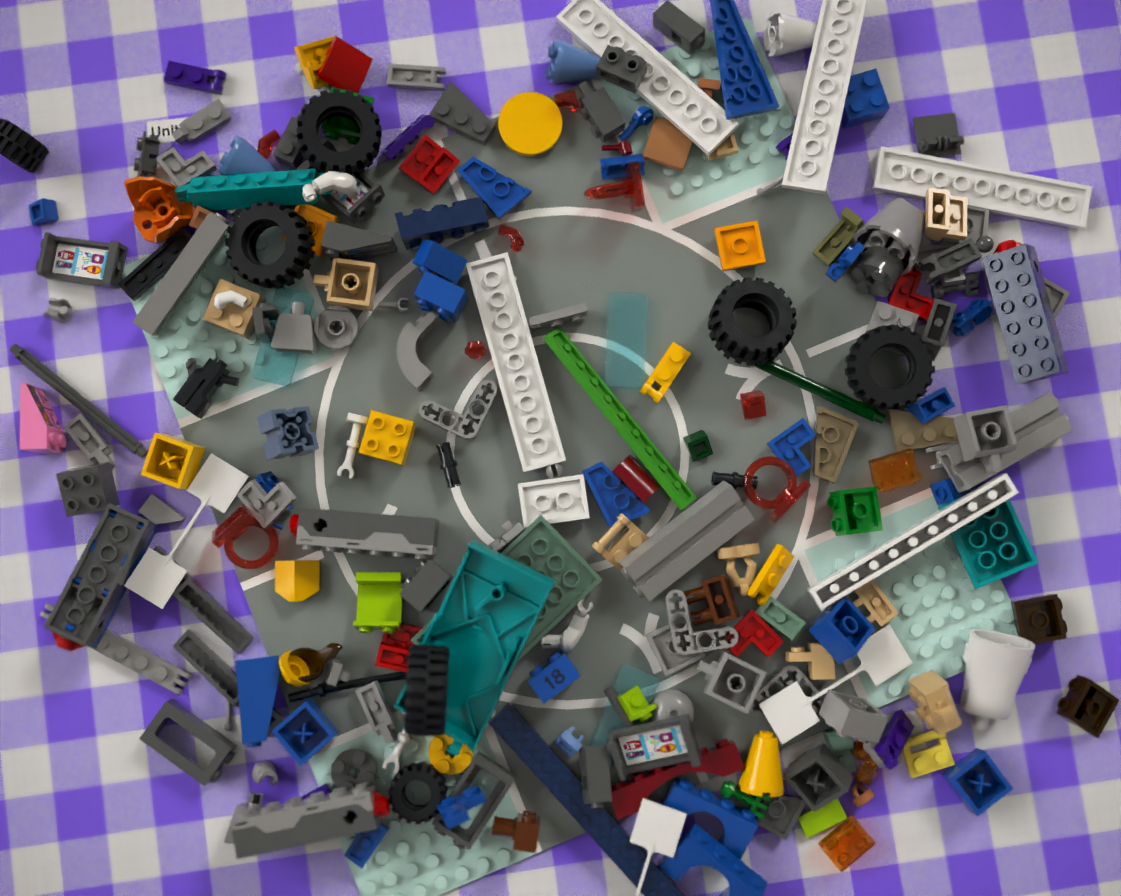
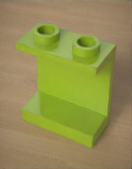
[353,572,403,634]

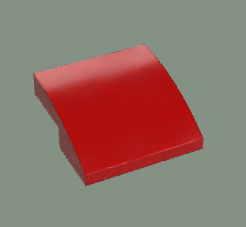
[317,36,372,93]
[398,134,460,194]
[375,623,423,673]

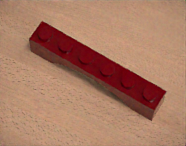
[611,738,745,820]

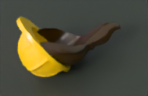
[279,643,343,686]

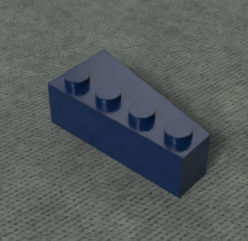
[395,197,489,251]

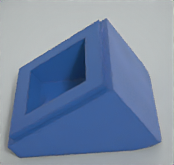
[29,198,59,226]

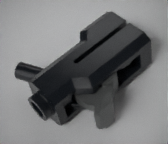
[172,357,239,419]

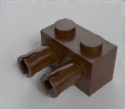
[684,574,740,627]
[492,811,541,853]

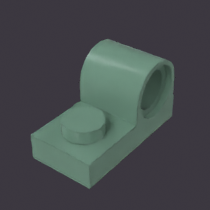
[757,597,808,644]
[823,728,856,773]

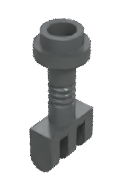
[930,272,980,299]

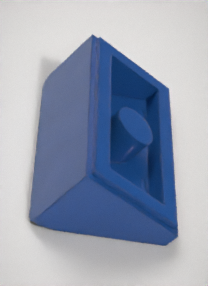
[906,387,955,424]

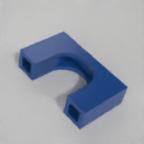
[661,777,758,860]
[659,824,768,896]

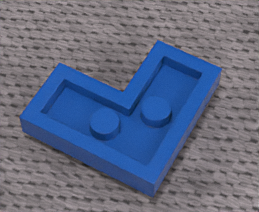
[767,418,816,479]
[437,786,487,830]
[343,810,389,868]

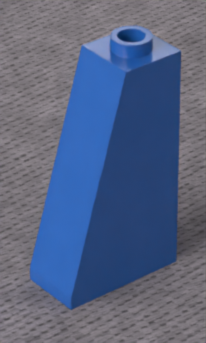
[235,655,281,748]

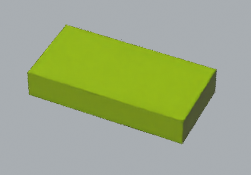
[797,798,848,838]

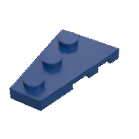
[457,157,532,220]
[582,461,651,528]

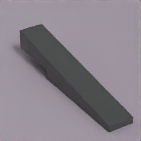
[153,545,254,654]
[173,629,286,737]

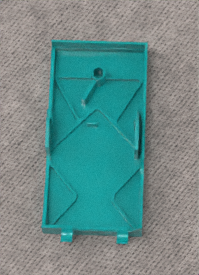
[394,540,555,756]

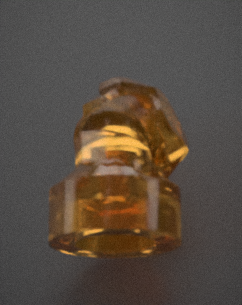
[851,740,878,786]

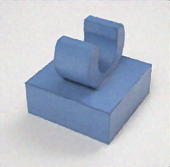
[553,726,584,757]

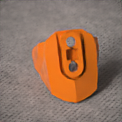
[124,176,195,244]

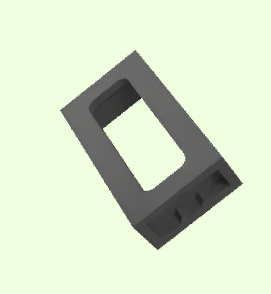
[139,699,237,786]
[432,751,516,850]

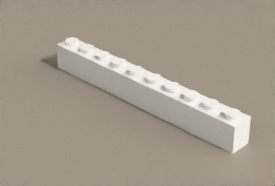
[807,473,1019,610]

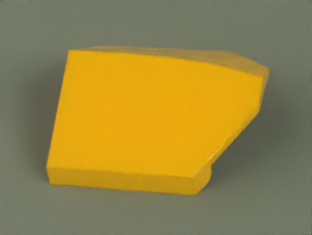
[275,560,320,602]

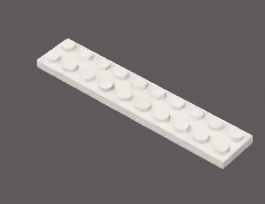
[556,0,739,156]
[782,0,867,194]
[872,146,1092,230]
[466,252,566,473]

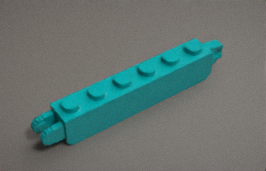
[174,169,333,211]

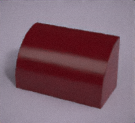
[612,455,660,503]

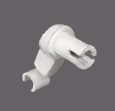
[302,171,360,202]
[542,599,593,652]

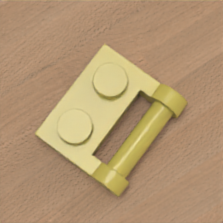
[902,730,955,778]

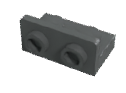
[252,303,280,343]

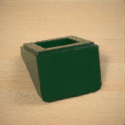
[683,430,713,462]

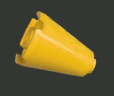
[738,730,784,797]

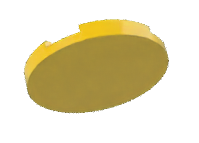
[498,92,562,156]

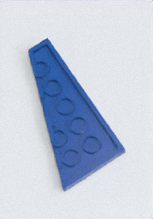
[710,0,780,120]

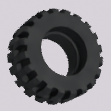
[296,88,382,175]
[225,201,315,289]
[708,277,797,366]
[845,324,935,410]
[404,644,450,737]

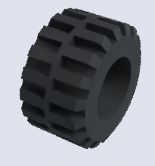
[0,118,49,173]
[388,762,447,824]

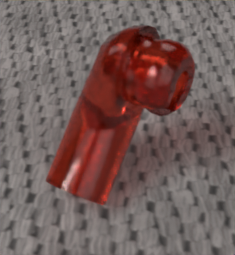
[257,129,281,159]
[498,224,524,252]

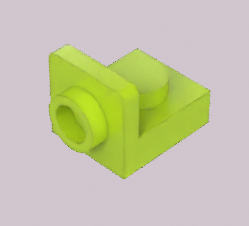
[617,685,657,722]

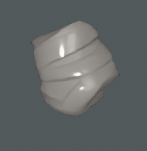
[43,298,73,323]
[252,761,278,785]

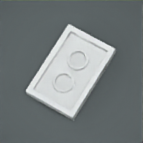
[518,474,590,528]

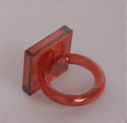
[584,161,645,212]
[743,456,811,523]
[212,504,278,569]

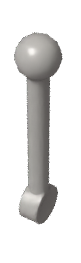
[756,178,783,197]
[224,700,233,731]

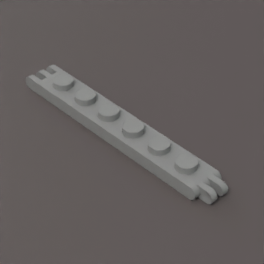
[40,603,192,695]

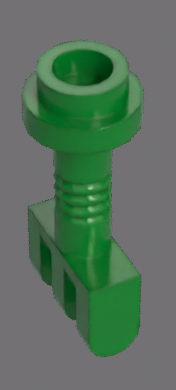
[720,781,772,819]

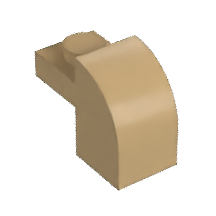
[785,642,835,680]

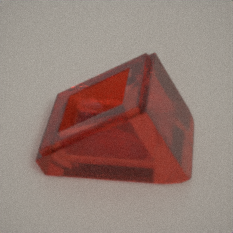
[554,90,579,112]
[740,390,766,420]

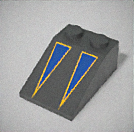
[321,221,397,261]

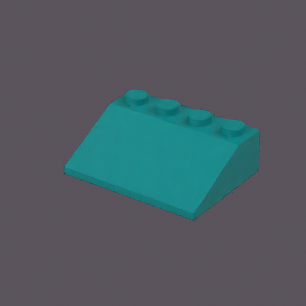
[938,496,1039,589]

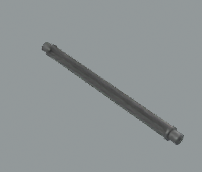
[9,344,148,459]

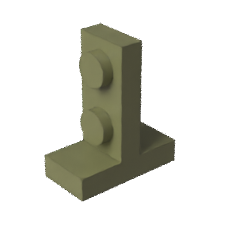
[812,207,864,267]

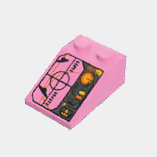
[20,383,67,454]

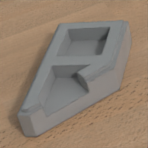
[138,494,186,525]

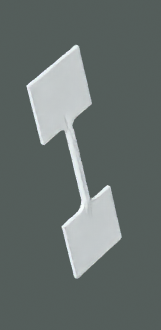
[124,453,249,609]
[758,624,912,744]
[629,798,687,896]

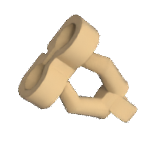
[716,543,760,596]

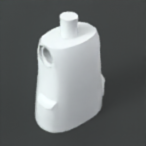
[960,629,1035,730]

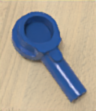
[618,105,653,141]

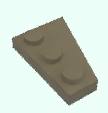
[813,406,859,484]
[887,409,959,453]

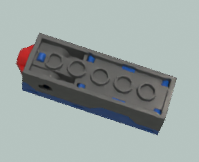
[43,503,159,652]

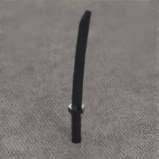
[288,672,407,703]

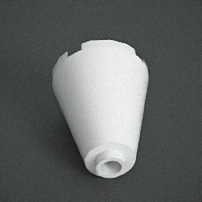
[763,12,817,57]

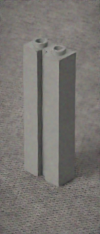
[132,212,229,336]
[937,391,1073,492]
[619,480,755,602]

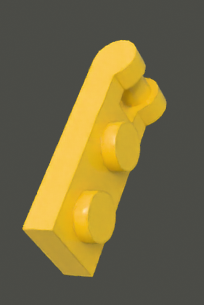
[640,342,691,404]

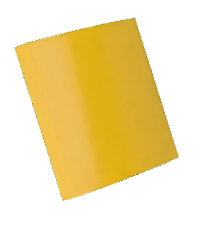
[294,36,335,89]

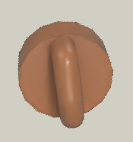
[851,783,875,808]

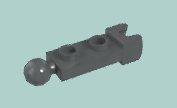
[917,236,994,284]

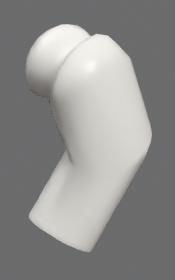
[214,290,249,309]

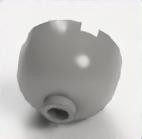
[650,689,694,722]

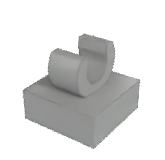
[502,520,525,544]
[324,659,351,686]

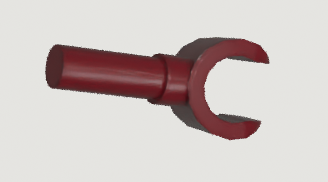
[602,141,633,156]

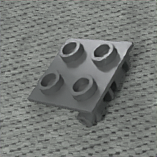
[913,113,964,157]

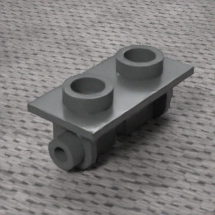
[134,131,160,177]

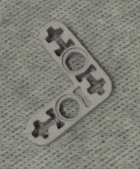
[419,380,498,440]
[665,590,738,655]
[749,665,825,721]

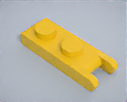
[747,544,794,606]

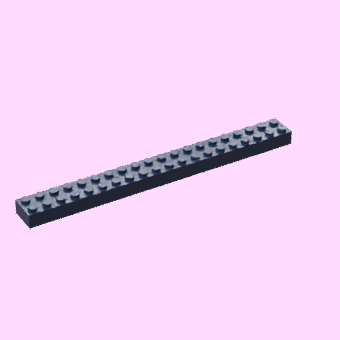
[489,702,684,896]

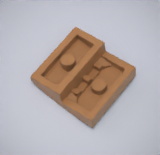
[642,117,692,172]

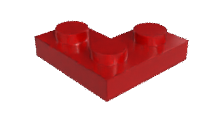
[887,269,934,322]
[721,609,784,657]

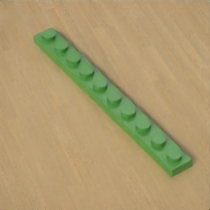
[543,328,697,510]

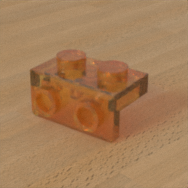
[868,448,922,492]
[818,815,875,872]

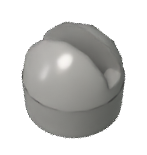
[545,463,563,479]

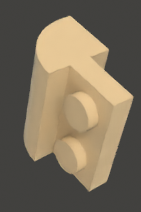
[925,188,967,241]

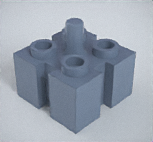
[257,406,319,460]

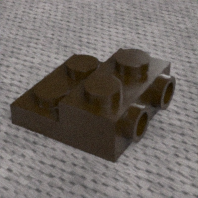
[1011,594,1067,644]
[1056,675,1119,738]

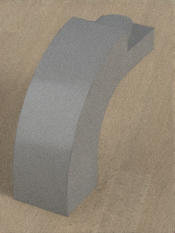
[397,311,439,391]

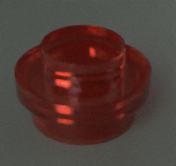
[465,341,487,359]

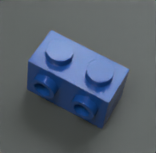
[412,239,467,284]

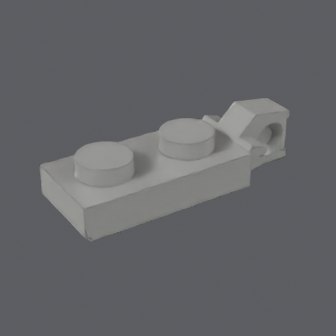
[171,99,232,144]
[64,413,116,468]
[355,680,398,745]

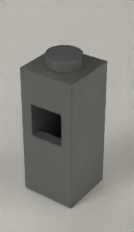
[653,0,705,55]
[579,745,612,808]

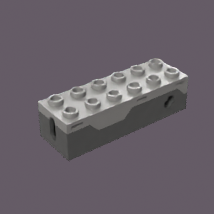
[289,508,440,560]
[230,782,390,859]

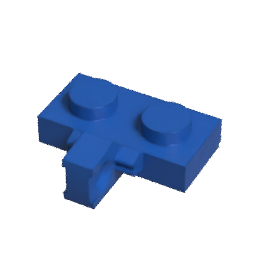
[825,242,864,283]

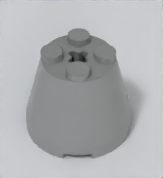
[852,198,925,276]

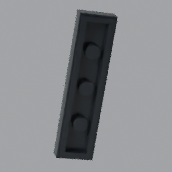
[118,226,192,301]

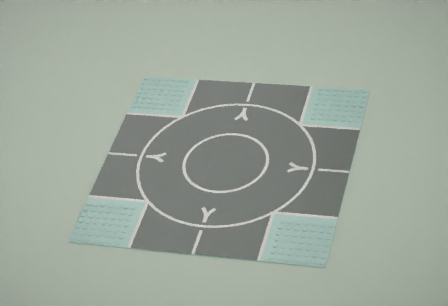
[122,18,1018,896]

